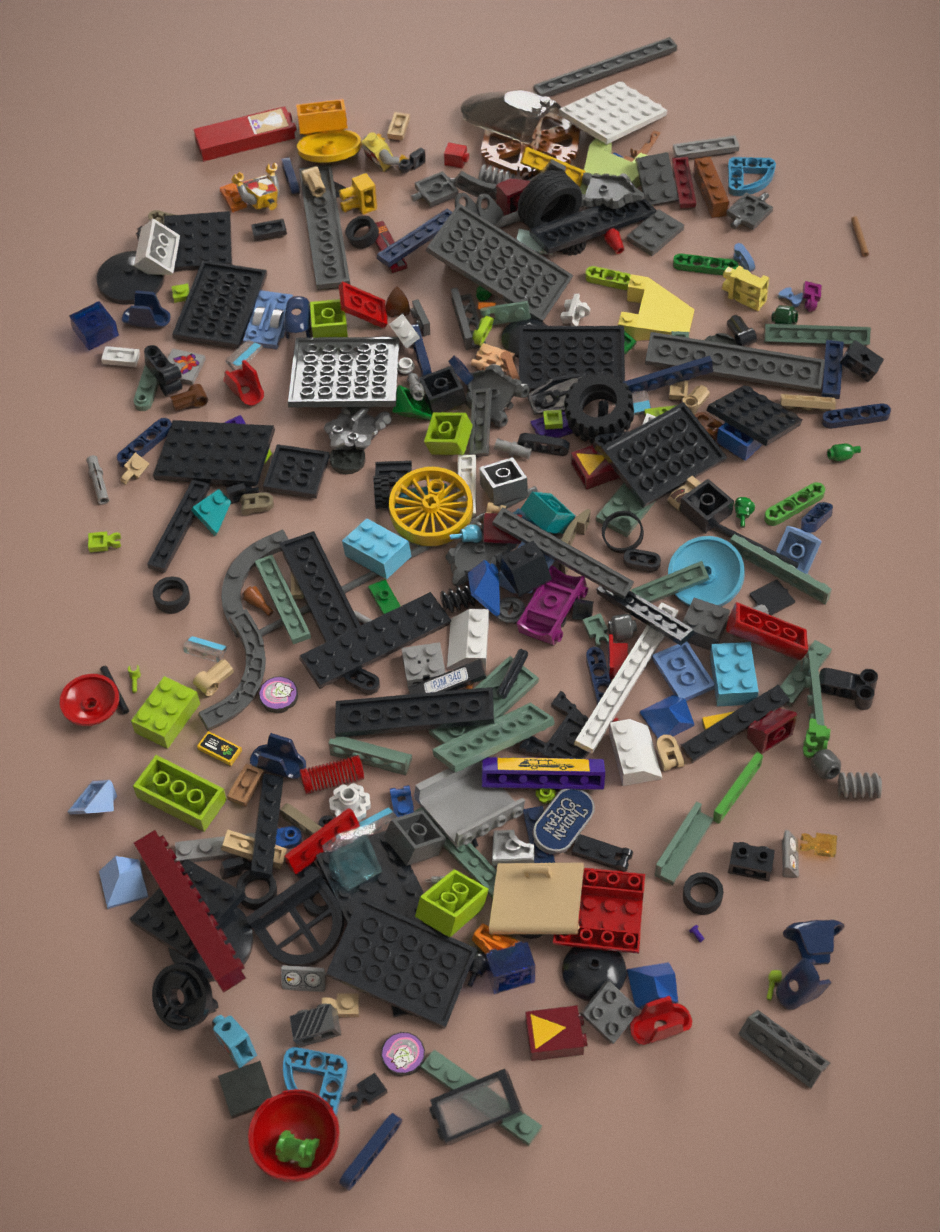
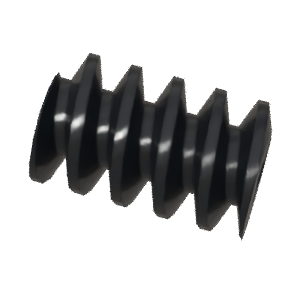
[440,584,481,613]

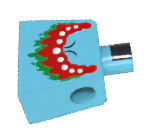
[212,1015,257,1068]

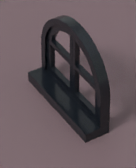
[246,869,344,967]

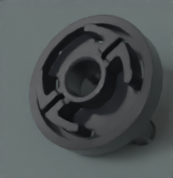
[152,962,218,1030]

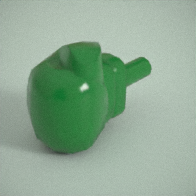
[734,497,755,528]

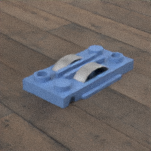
[243,290,293,349]

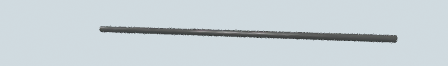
[259,486,538,637]

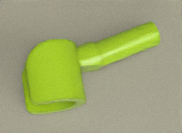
[128,665,141,693]
[766,970,782,1000]

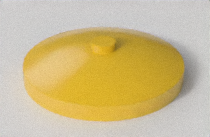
[297,130,362,162]

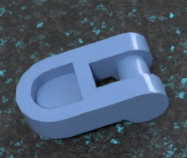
[733,243,755,272]

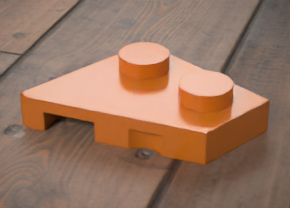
[472,923,520,969]

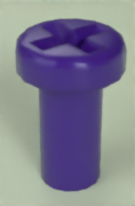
[689,925,705,942]

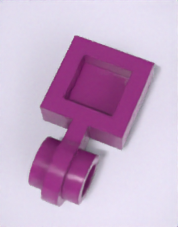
[802,281,822,312]

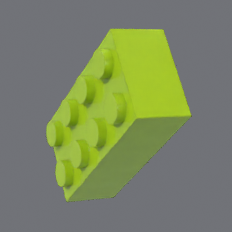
[133,755,227,832]

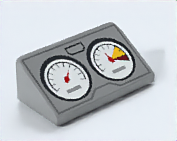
[782,830,799,878]
[281,966,326,992]

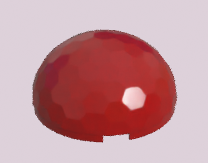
[248,1089,340,1183]

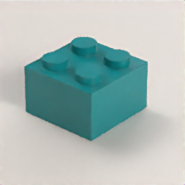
[520,491,576,534]

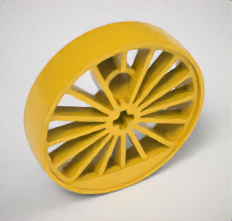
[389,467,473,546]

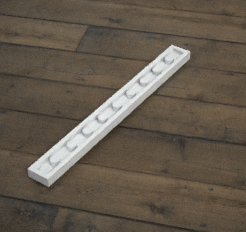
[574,602,679,753]

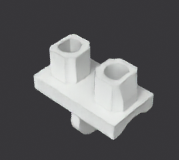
[560,294,591,326]

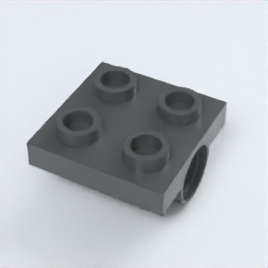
[580,981,640,1044]

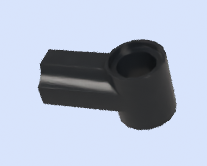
[727,314,757,347]

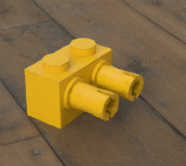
[339,173,377,215]

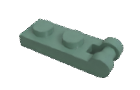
[480,301,531,325]

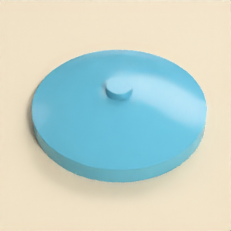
[668,536,745,607]

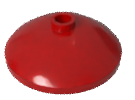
[59,674,119,726]

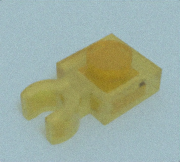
[800,833,837,858]

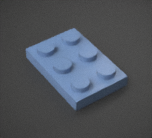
[652,641,715,701]

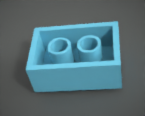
[342,518,411,579]
[710,642,759,706]

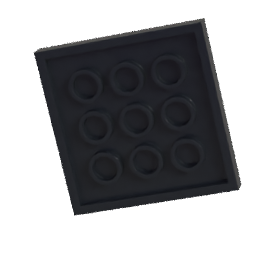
[164,211,233,272]
[706,385,803,446]
[130,859,246,960]

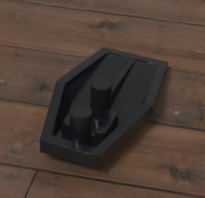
[527,373,586,415]

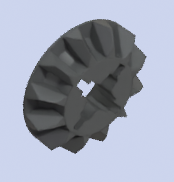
[497,597,526,624]

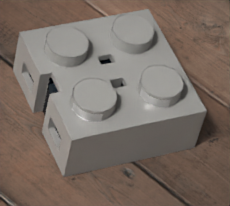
[402,642,445,689]

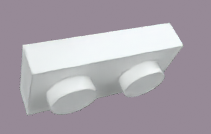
[389,314,420,348]
[101,346,140,367]

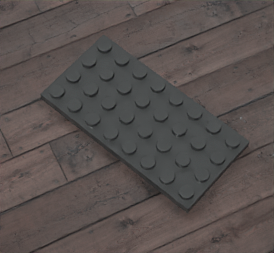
[426,203,574,322]

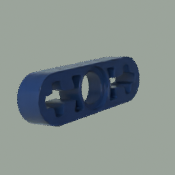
[281,157,300,195]
[448,355,474,385]
[801,502,833,533]

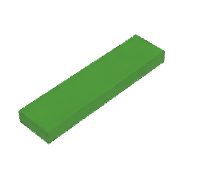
[713,752,763,824]

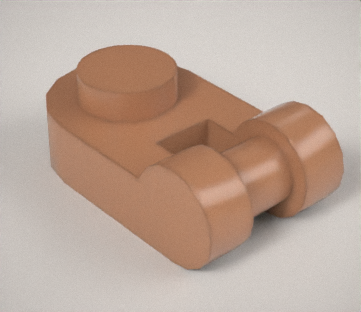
[500,351,520,380]

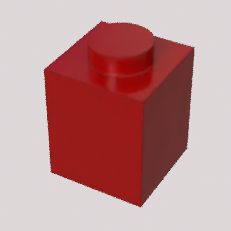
[444,142,469,169]

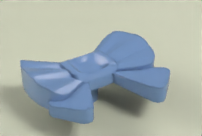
[778,287,804,307]

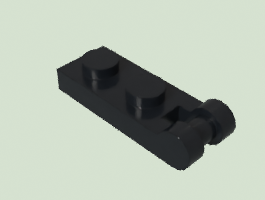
[572,834,634,872]

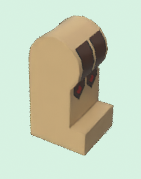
[668,476,701,511]

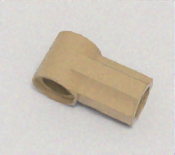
[301,166,326,198]
[682,385,710,415]
[193,659,234,696]

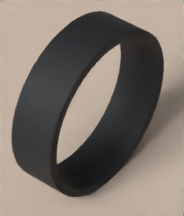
[602,511,644,553]

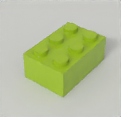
[131,676,200,749]
[415,869,489,937]

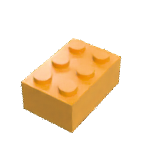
[296,99,348,135]

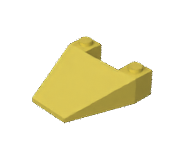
[618,274,694,341]

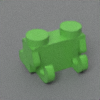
[803,719,831,758]
[276,1130,320,1168]

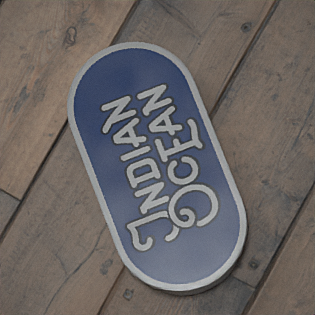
[532,789,595,854]

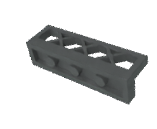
[451,287,486,350]
[738,1010,830,1088]

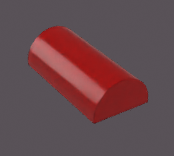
[726,602,808,661]

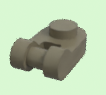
[241,493,274,515]

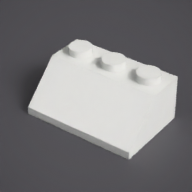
[134,219,180,275]
[447,609,489,671]
[609,719,662,786]

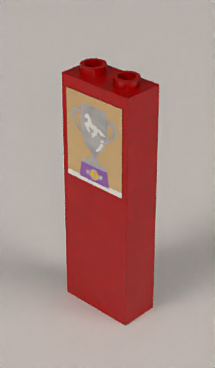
[193,106,297,162]

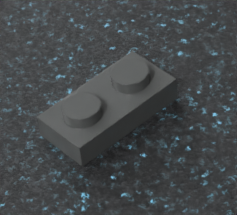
[410,299,431,336]

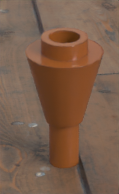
[243,586,274,616]

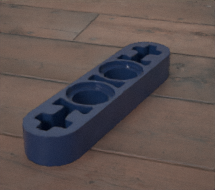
[412,323,432,376]
[822,403,891,429]
[117,418,172,468]
[586,647,611,705]
[339,1113,403,1191]

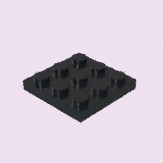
[263,444,330,499]

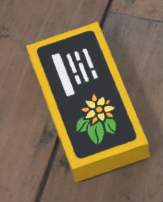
[197,731,242,766]

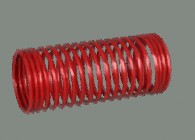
[300,755,365,794]

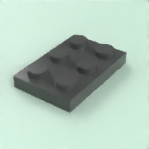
[635,152,678,206]
[627,209,684,256]

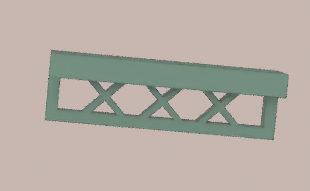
[328,737,412,775]
[655,801,713,886]

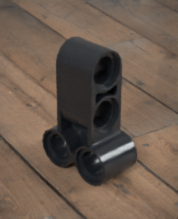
[144,345,182,396]
[819,668,878,710]

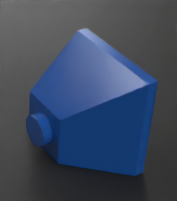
[468,560,500,617]

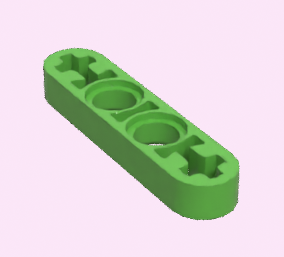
[764,482,825,526]

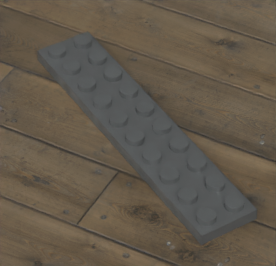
[299,164,350,290]
[645,332,825,393]

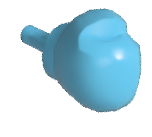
[450,524,482,543]

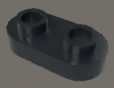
[623,548,661,572]
[344,668,380,694]

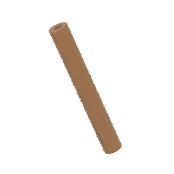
[851,216,869,257]

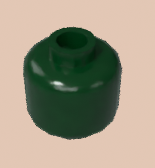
[771,305,798,325]

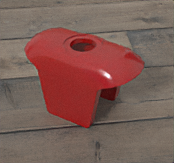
[223,360,264,406]
[630,996,692,1045]

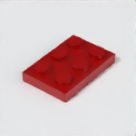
[339,281,388,329]

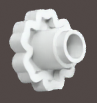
[329,783,371,822]

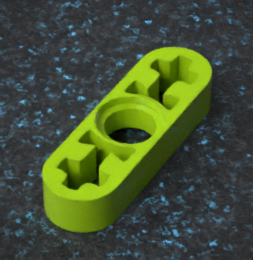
[585,266,631,290]

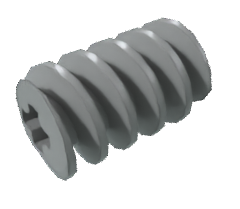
[479,164,515,184]
[837,772,882,798]

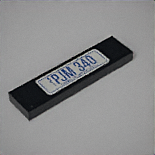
[408,659,487,694]

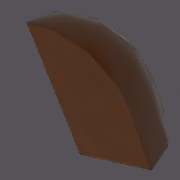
[386,286,410,317]

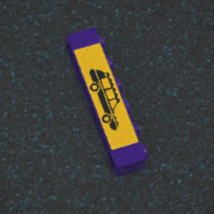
[482,757,605,789]

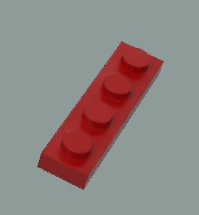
[284,808,360,874]

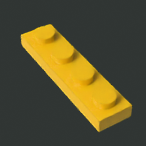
[520,147,586,187]

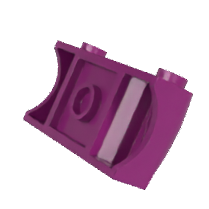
[517,565,588,645]

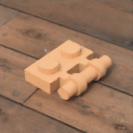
[471,343,515,374]

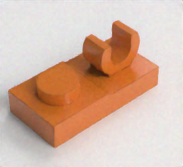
[220,183,247,213]

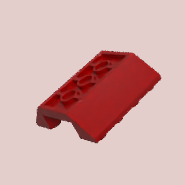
[553,868,645,954]

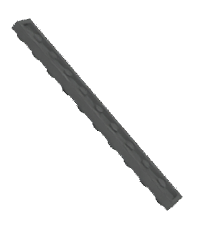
[533,37,678,99]

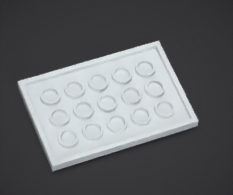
[558,82,667,145]

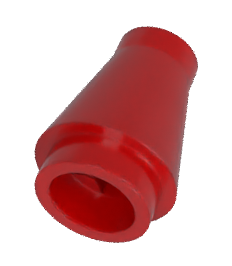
[604,228,625,254]

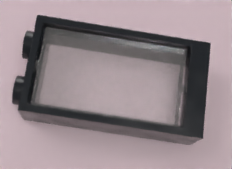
[429,1068,524,1145]

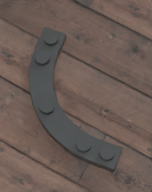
[452,159,566,199]
[221,529,289,638]
[198,609,266,731]

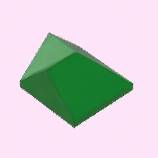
[393,385,433,421]

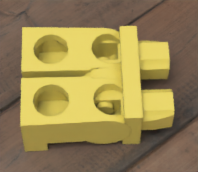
[722,266,769,311]

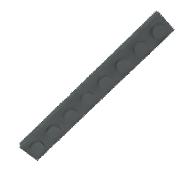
[492,507,634,599]

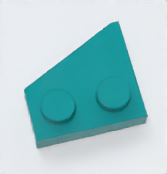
[191,489,231,536]

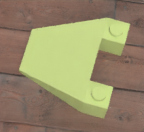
[580,138,648,194]

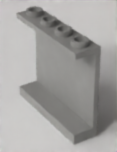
[414,760,525,848]

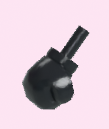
[467,950,492,988]

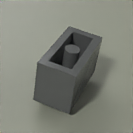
[289,1003,342,1047]

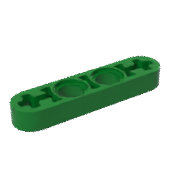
[673,253,739,276]

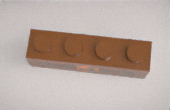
[693,156,729,218]

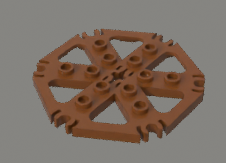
[481,110,581,177]

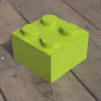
[310,299,348,338]
[424,412,473,455]

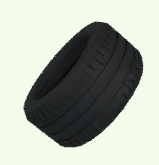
[518,170,582,229]

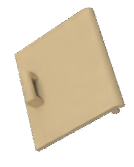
[489,863,584,934]

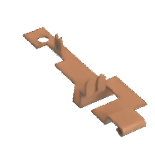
[623,130,661,162]

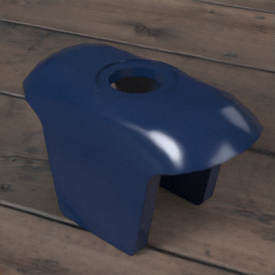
[122,291,171,328]
[284,296,312,339]
[250,733,306,779]
[783,919,845,965]
[776,958,832,1010]

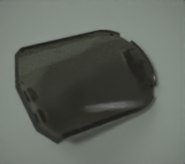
[461,90,562,144]

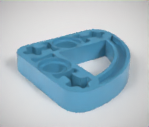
[728,157,776,196]
[283,1047,348,1115]

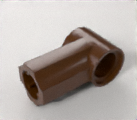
[170,384,208,411]

